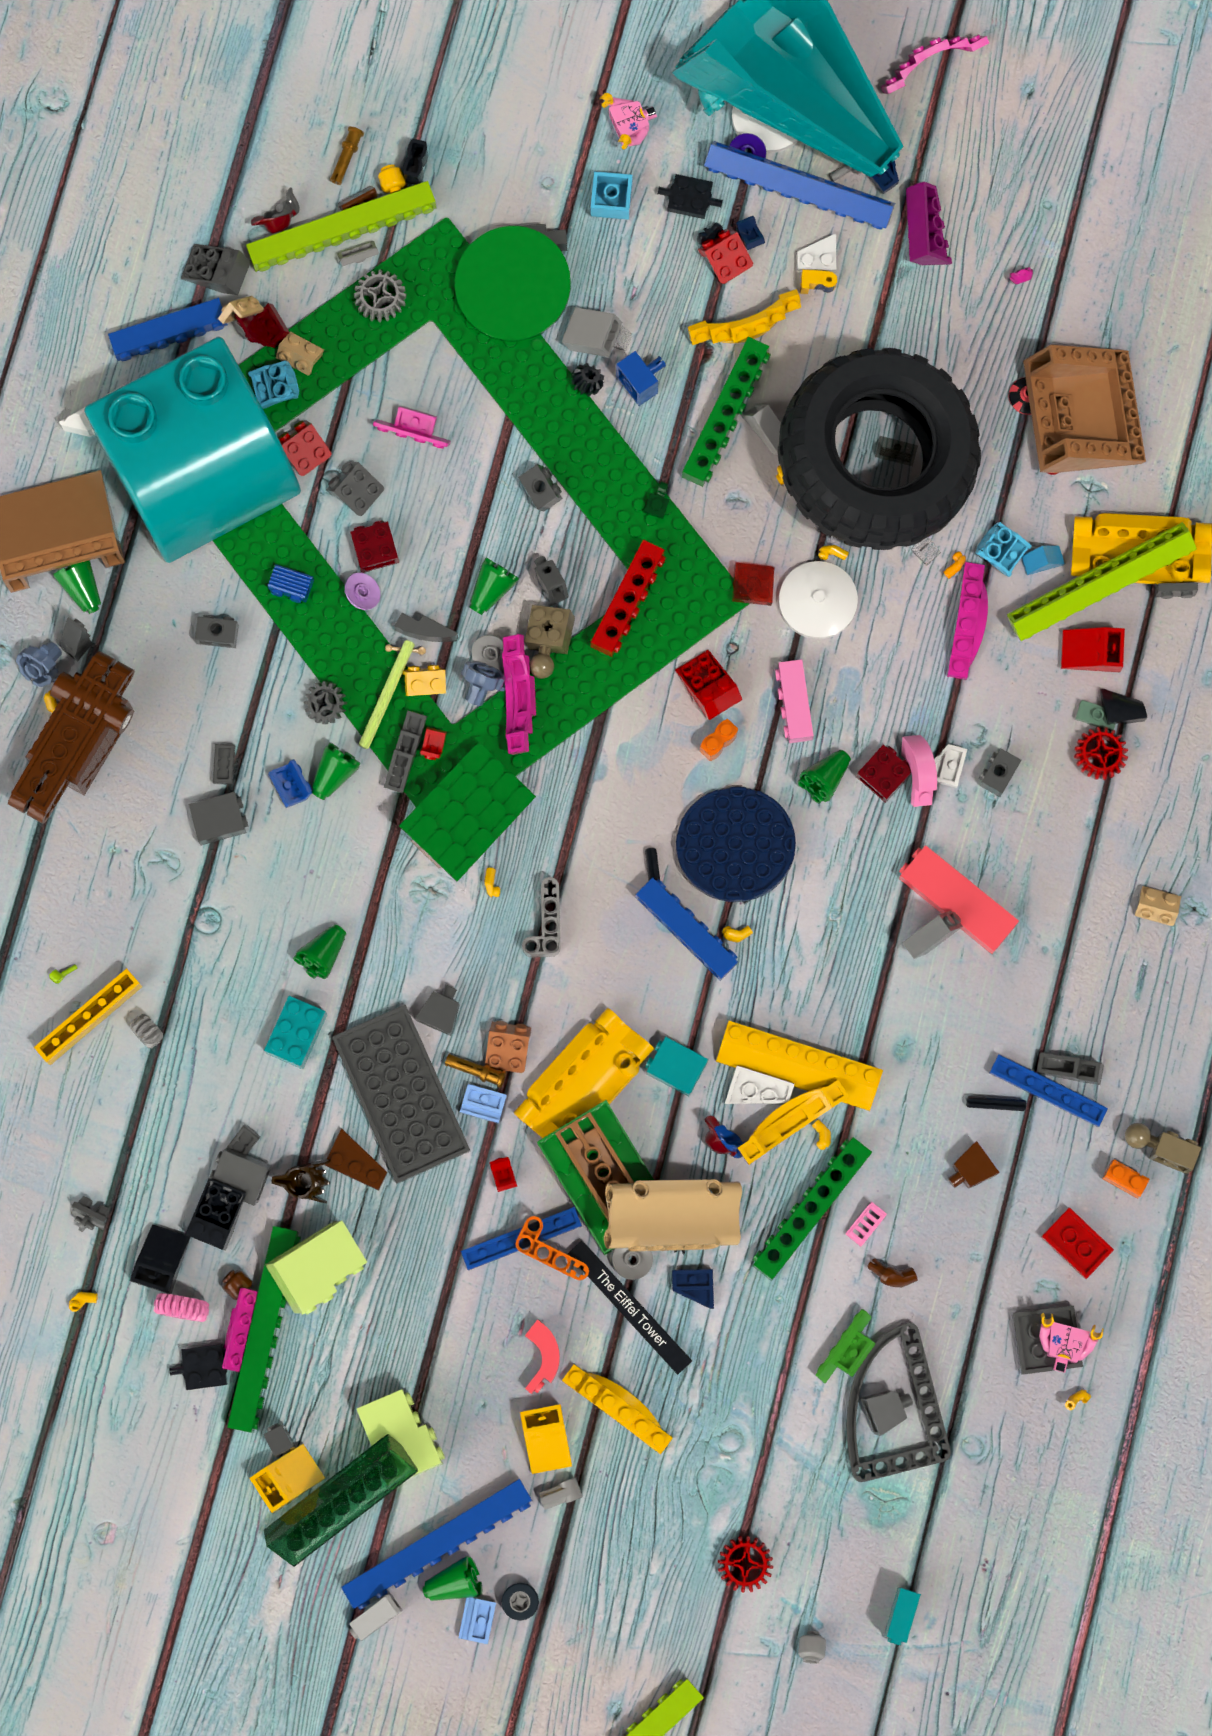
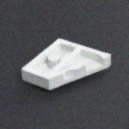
[797,234,836,272]
[934,744,967,788]

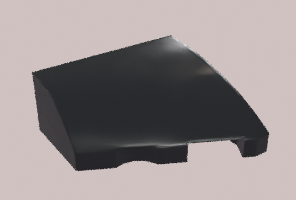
[1100,689,1148,725]

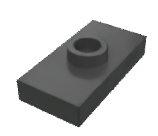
[213,744,236,785]
[227,1125,261,1155]

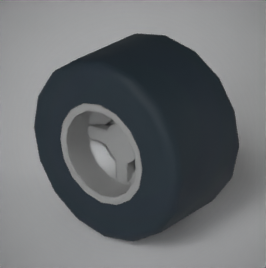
[501,1583,539,1621]

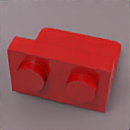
[698,229,753,284]
[278,420,332,476]

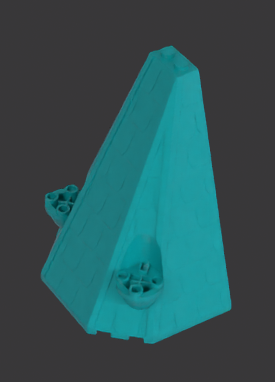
[672,0,904,177]

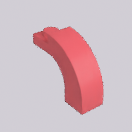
[525,1320,560,1394]

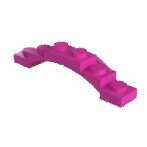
[880,34,989,94]
[947,562,988,680]
[502,634,536,755]

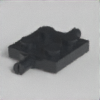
[657,174,723,219]
[169,1344,228,1390]

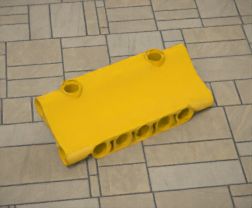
[1071,513,1212,584]
[513,1008,654,1139]

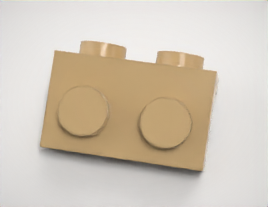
[218,296,264,324]
[276,332,324,376]
[1135,886,1181,926]

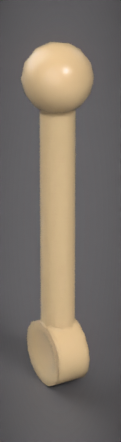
[385,644,426,655]

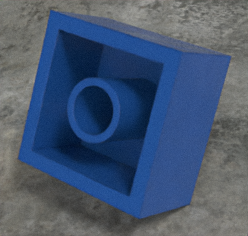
[616,351,666,406]

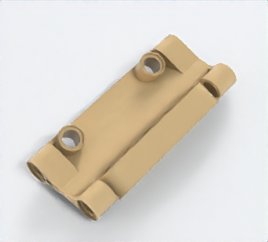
[604,1179,742,1251]

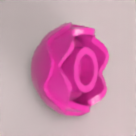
[1009,267,1033,285]

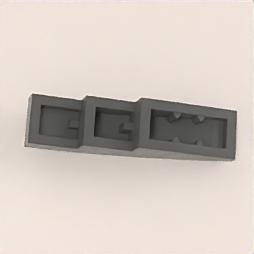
[384,710,427,793]

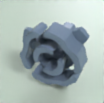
[16,642,62,687]
[461,661,506,706]

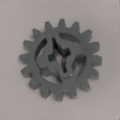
[304,681,347,724]

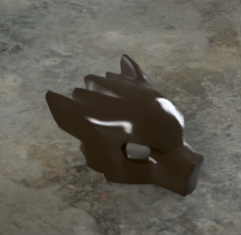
[271,1159,330,1204]

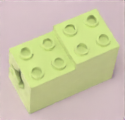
[265,1220,367,1315]
[357,1389,445,1487]

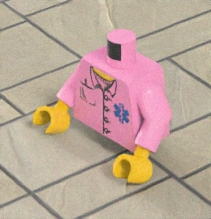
[600,93,657,150]
[1039,1313,1104,1373]

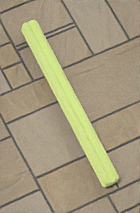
[359,640,415,749]

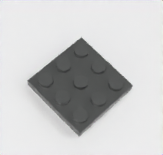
[1013,1305,1083,1375]

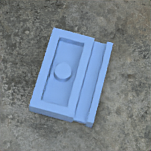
[460,1084,507,1124]
[458,1598,496,1644]

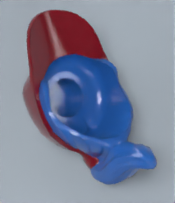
[704,1116,748,1158]

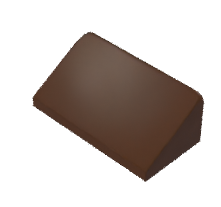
[338,186,377,211]

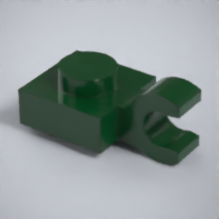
[645,481,669,519]

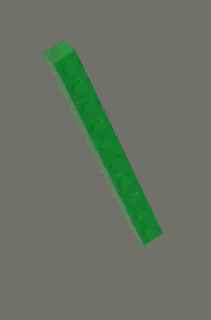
[227,1226,301,1433]

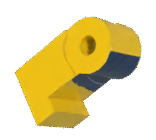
[800,269,837,294]

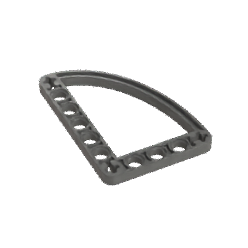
[846,1323,951,1482]

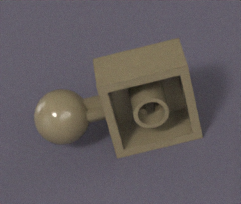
[525,605,575,679]
[1125,1123,1202,1174]

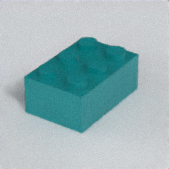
[264,996,327,1069]

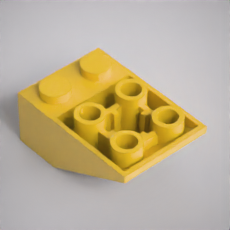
[520,1404,572,1474]
[249,1444,325,1513]

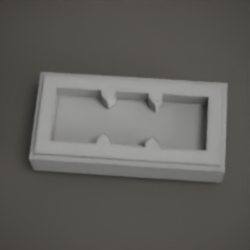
[337,241,379,267]

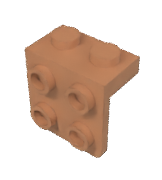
[485,1021,532,1073]

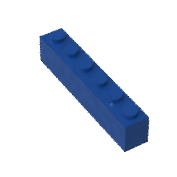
[108,298,228,361]
[635,877,738,981]

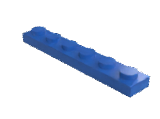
[989,1054,1108,1127]
[461,1207,582,1271]

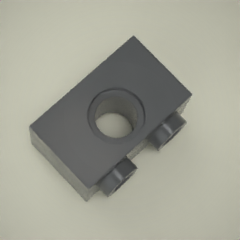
[518,464,563,512]
[195,615,239,648]
[979,748,1021,797]
[263,1424,296,1458]

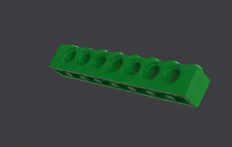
[682,337,771,487]
[752,1137,872,1281]

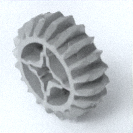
[354,270,406,322]

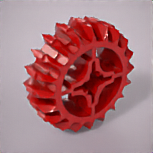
[1074,727,1128,780]
[718,1536,774,1593]

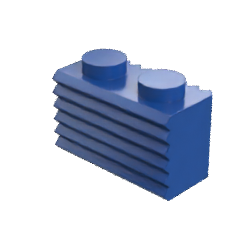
[268,565,314,603]

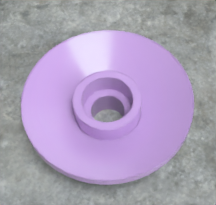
[345,573,381,610]

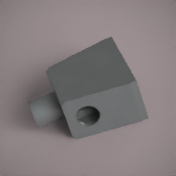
[534,556,569,606]
[415,985,460,1036]
[860,1390,913,1436]

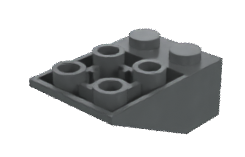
[181,244,251,295]

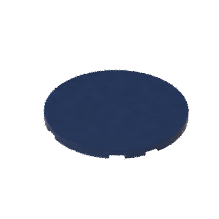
[676,787,796,902]

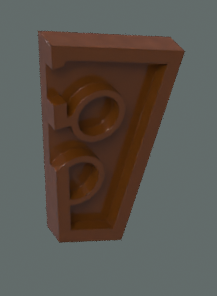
[324,1128,388,1191]

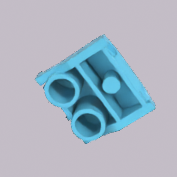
[248,361,299,409]
[975,522,1032,577]

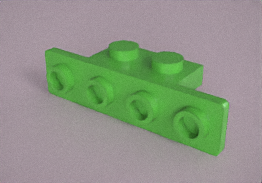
[815,1309,875,1383]

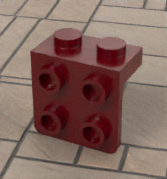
[234,303,290,348]

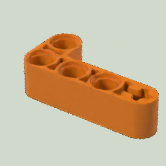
[516,1216,589,1280]

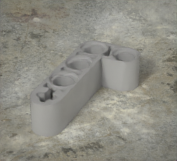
[522,877,561,958]

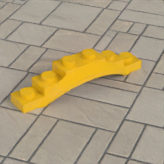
[687,289,801,346]
[737,1080,849,1165]
[562,1364,673,1455]

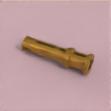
[330,126,364,185]
[445,1053,507,1088]

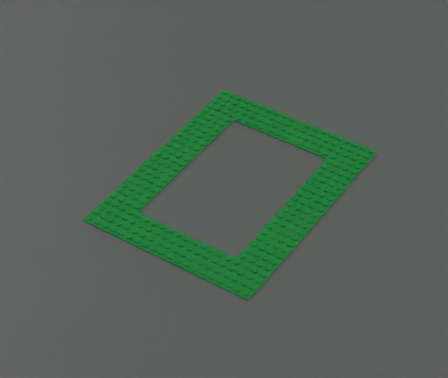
[213,218,750,807]

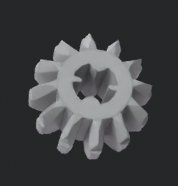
[130,1014,163,1048]

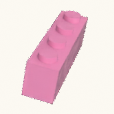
[775,659,814,743]

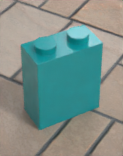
[645,1037,708,1097]
[884,1588,921,1646]

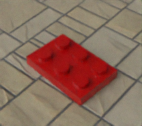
[1041,1207,1114,1279]

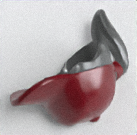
[251,187,300,234]

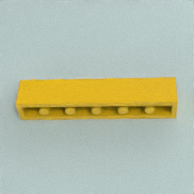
[34,968,142,1065]

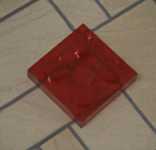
[732,562,774,606]

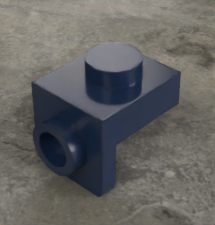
[736,216,765,250]

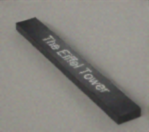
[567,1240,692,1375]

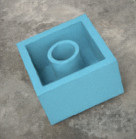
[591,171,633,220]

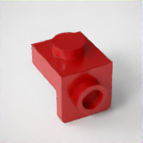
[420,727,447,760]
[489,1157,518,1192]

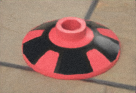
[1009,377,1031,415]

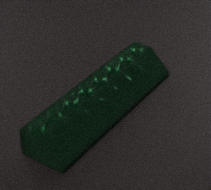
[264,1434,418,1567]

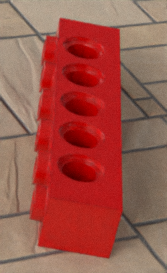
[591,540,666,657]

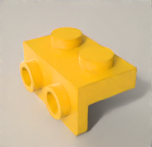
[403,665,446,696]

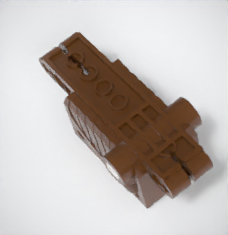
[8,651,135,824]

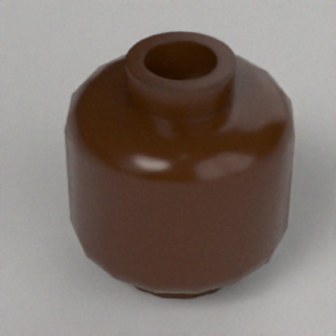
[222,1270,252,1300]

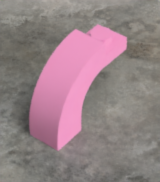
[901,735,937,807]

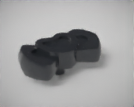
[697,222,723,245]

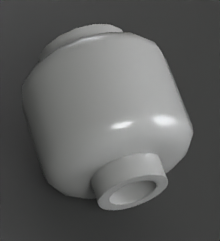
[798,1631,826,1664]

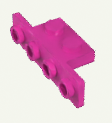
[373,406,451,449]
[222,1288,258,1372]

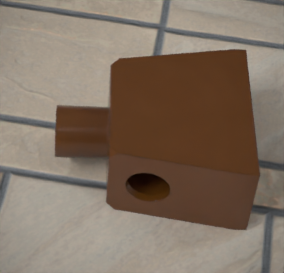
[948,1141,1000,1189]

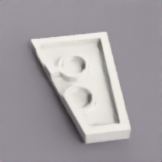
[725,1065,794,1104]

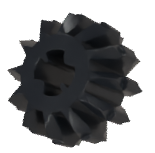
[571,363,604,397]

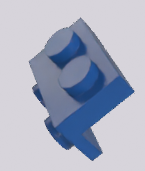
[268,759,312,808]

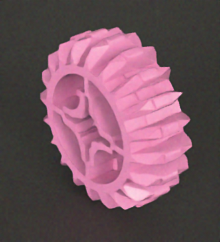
[153,1293,209,1322]

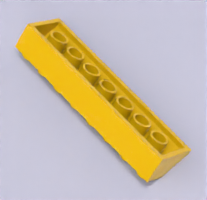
[716,1021,883,1111]

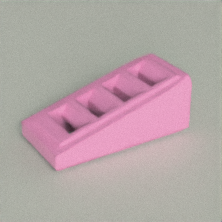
[845,1202,887,1247]

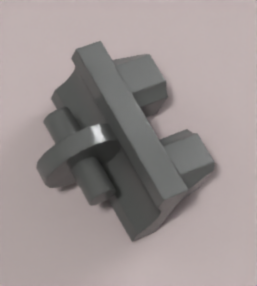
[71,1196,109,1232]

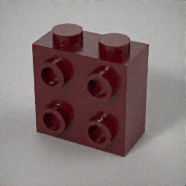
[350,521,399,573]
[856,744,912,803]

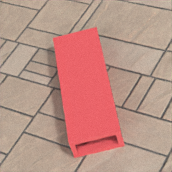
[899,845,1019,954]

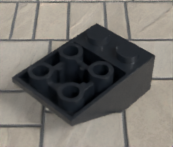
[185,1178,246,1251]
[130,1224,191,1294]

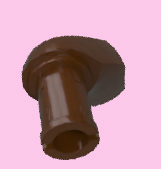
[868,1258,918,1288]

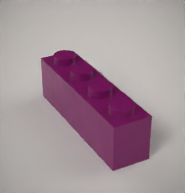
[906,181,952,266]

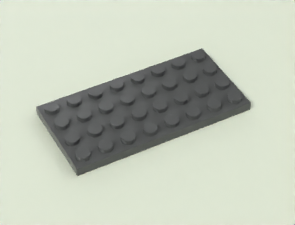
[332,1004,470,1184]

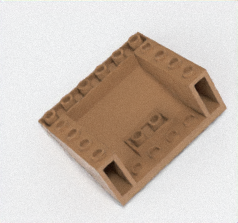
[1023,345,1146,473]
[0,470,125,593]

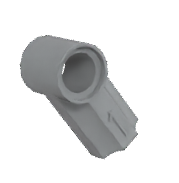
[539,1478,583,1510]

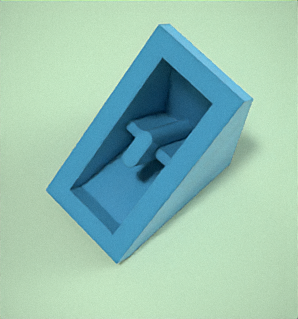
[1022,546,1065,575]

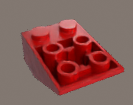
[1061,627,1125,673]
[675,650,742,720]

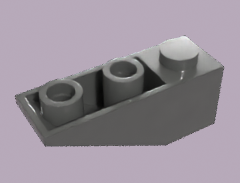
[60,617,93,662]

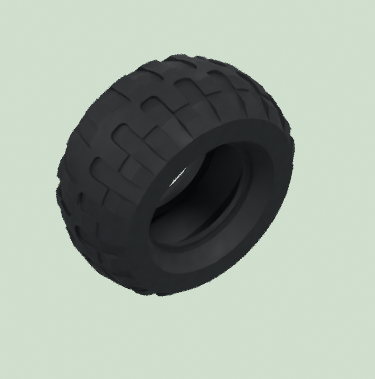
[778,348,981,550]

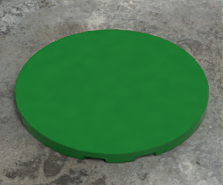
[455,226,571,342]

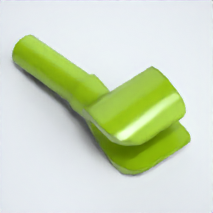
[49,965,78,984]

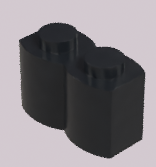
[403,139,428,185]

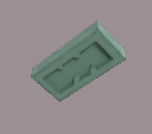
[1075,700,1116,731]

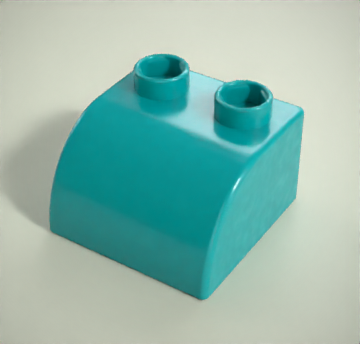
[84,337,301,563]

